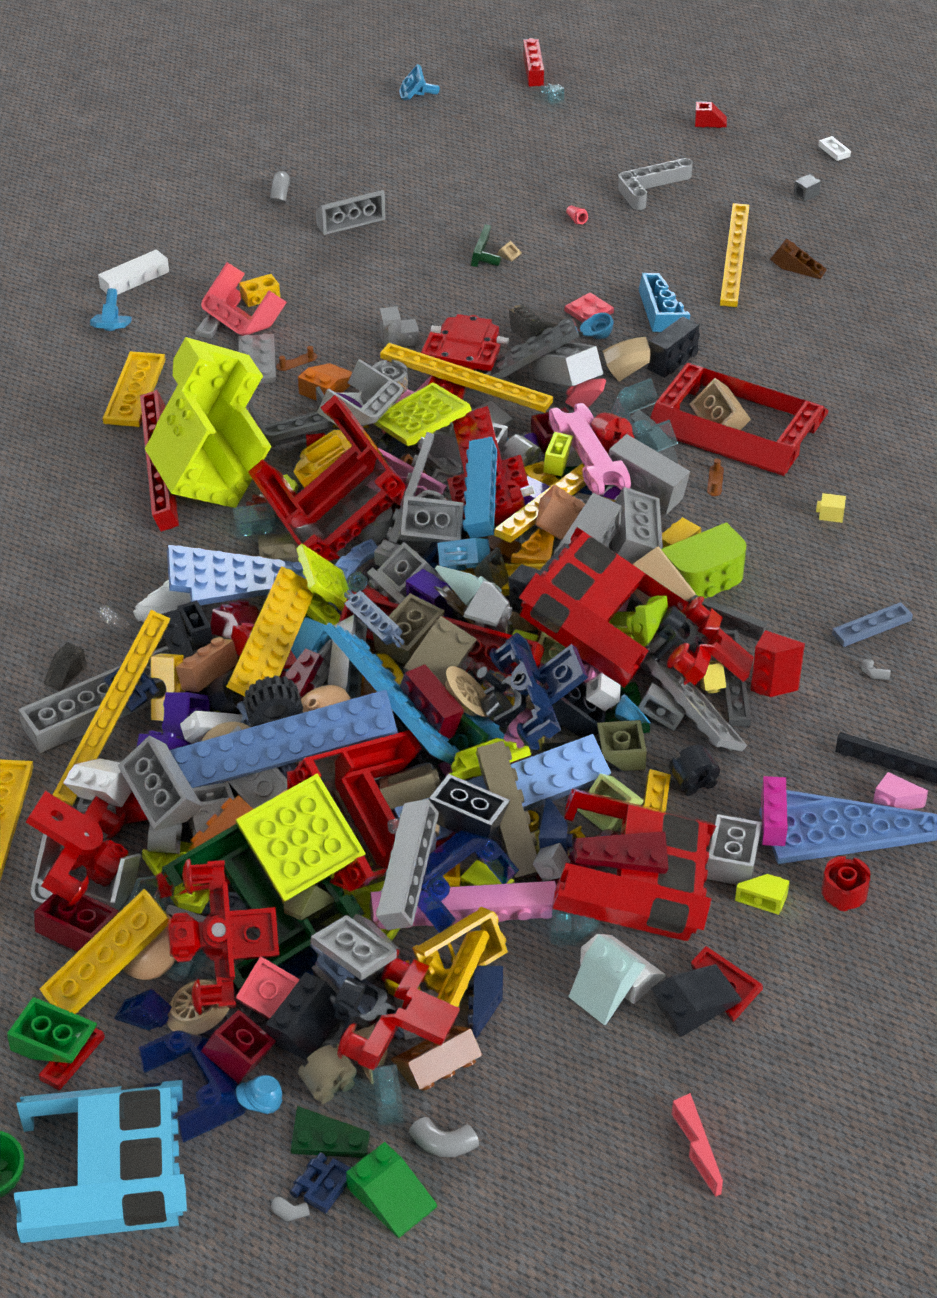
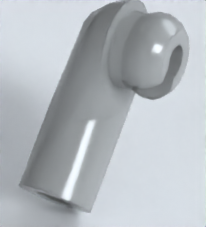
[271,1197,310,1221]

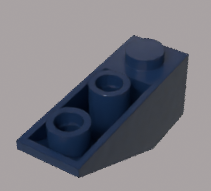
[468,966,503,1039]

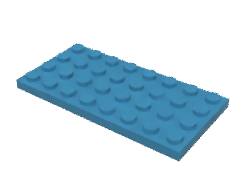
[323,623,460,765]

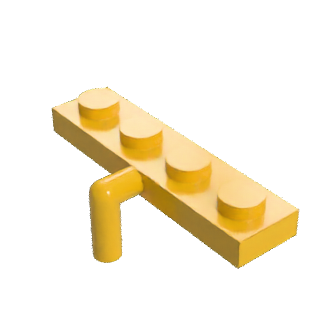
[426,930,490,1007]

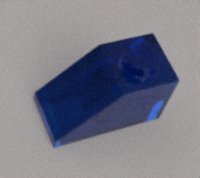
[114,989,172,1030]

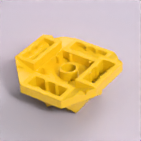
[294,430,352,488]

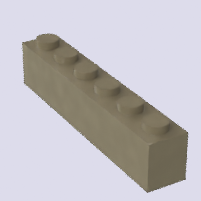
[476,741,538,881]

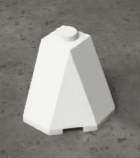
[180,711,242,744]

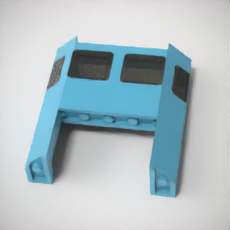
[14,1080,187,1243]

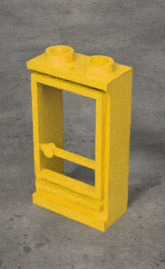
[412,907,508,994]

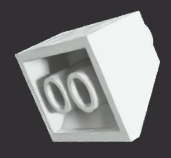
[63,759,132,807]
[580,934,665,1004]

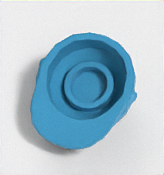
[580,312,614,339]
[615,694,651,724]
[236,1075,282,1114]

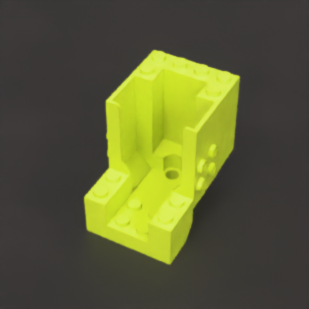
[145,337,272,508]

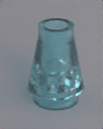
[347,572,367,593]

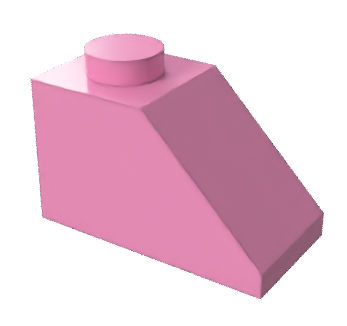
[873,772,928,810]

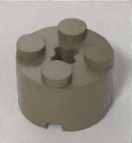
[298,1044,356,1104]

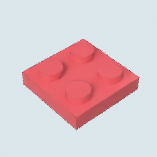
[564,293,614,323]
[235,956,300,1019]

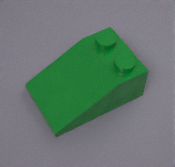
[7,997,97,1063]
[346,1142,437,1238]

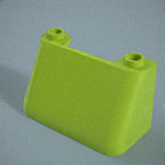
[569,596,668,647]

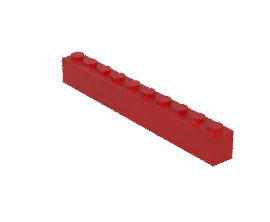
[140,390,179,532]

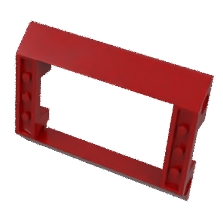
[650,363,829,476]

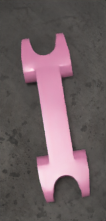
[549,403,631,495]

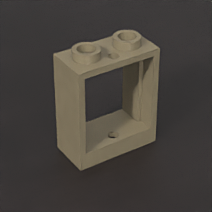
[379,763,441,809]

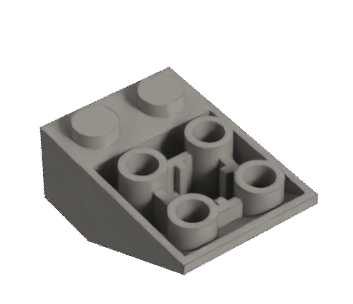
[187,782,234,836]

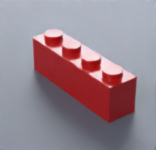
[523,38,544,87]

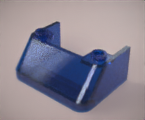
[417,831,519,933]
[138,1030,247,1143]

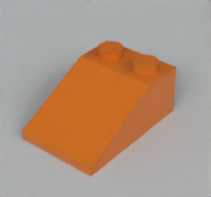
[298,363,352,401]

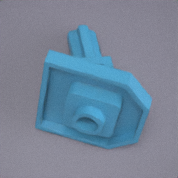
[399,64,440,100]
[90,288,132,331]

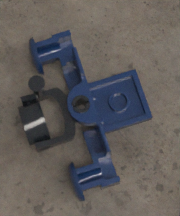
[477,633,588,750]

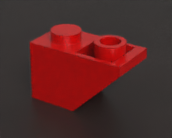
[695,102,727,128]

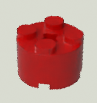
[591,413,634,453]
[821,856,871,911]

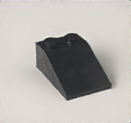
[651,964,742,1037]

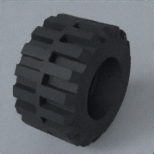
[244,675,303,727]

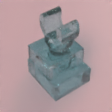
[541,83,564,105]

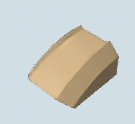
[602,337,650,381]

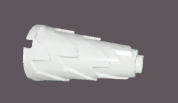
[133,580,190,622]

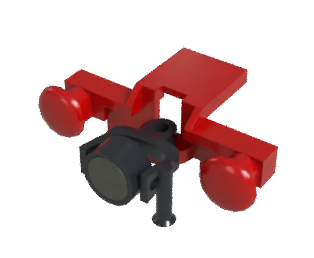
[650,596,754,686]
[333,949,460,1071]

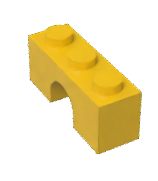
[151,653,185,721]

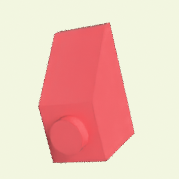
[565,378,606,408]

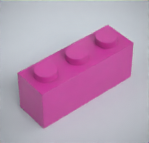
[761,776,788,846]

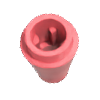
[566,205,588,224]

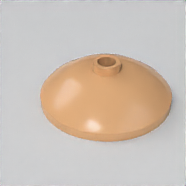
[301,685,351,713]
[123,914,175,980]

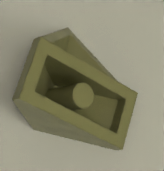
[284,885,334,920]

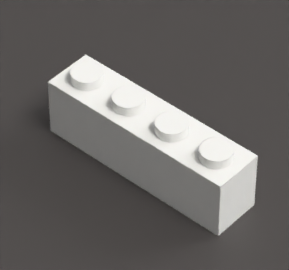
[98,250,169,295]

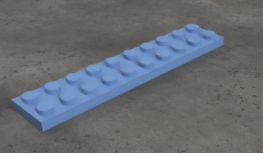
[170,690,398,788]

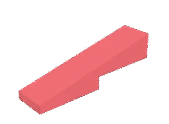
[672,1093,723,1197]

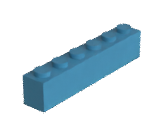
[463,437,497,539]

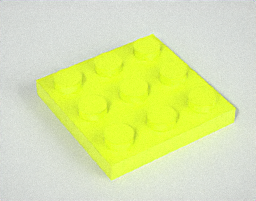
[296,544,349,611]

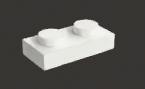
[818,136,851,161]

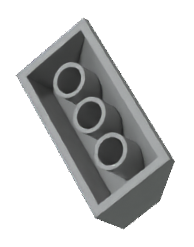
[316,190,386,235]
[118,735,203,830]

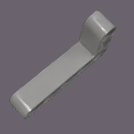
[618,158,693,210]

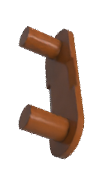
[276,346,318,371]
[707,458,724,496]

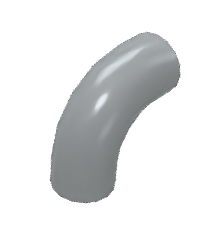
[270,171,290,202]
[409,1117,479,1157]

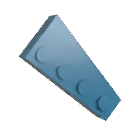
[639,273,690,332]
[283,617,331,671]

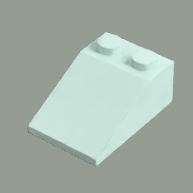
[435,565,502,606]
[569,934,646,1025]

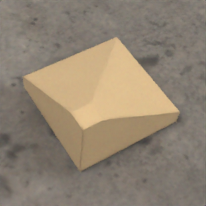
[496,241,522,262]

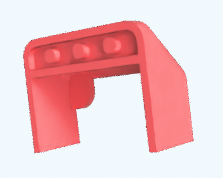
[201,262,287,336]

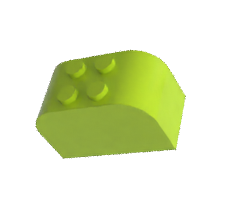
[661,522,746,598]

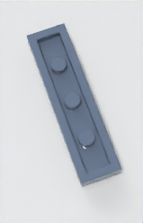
[832,602,913,647]

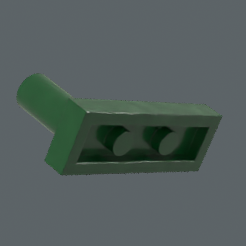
[471,224,501,267]

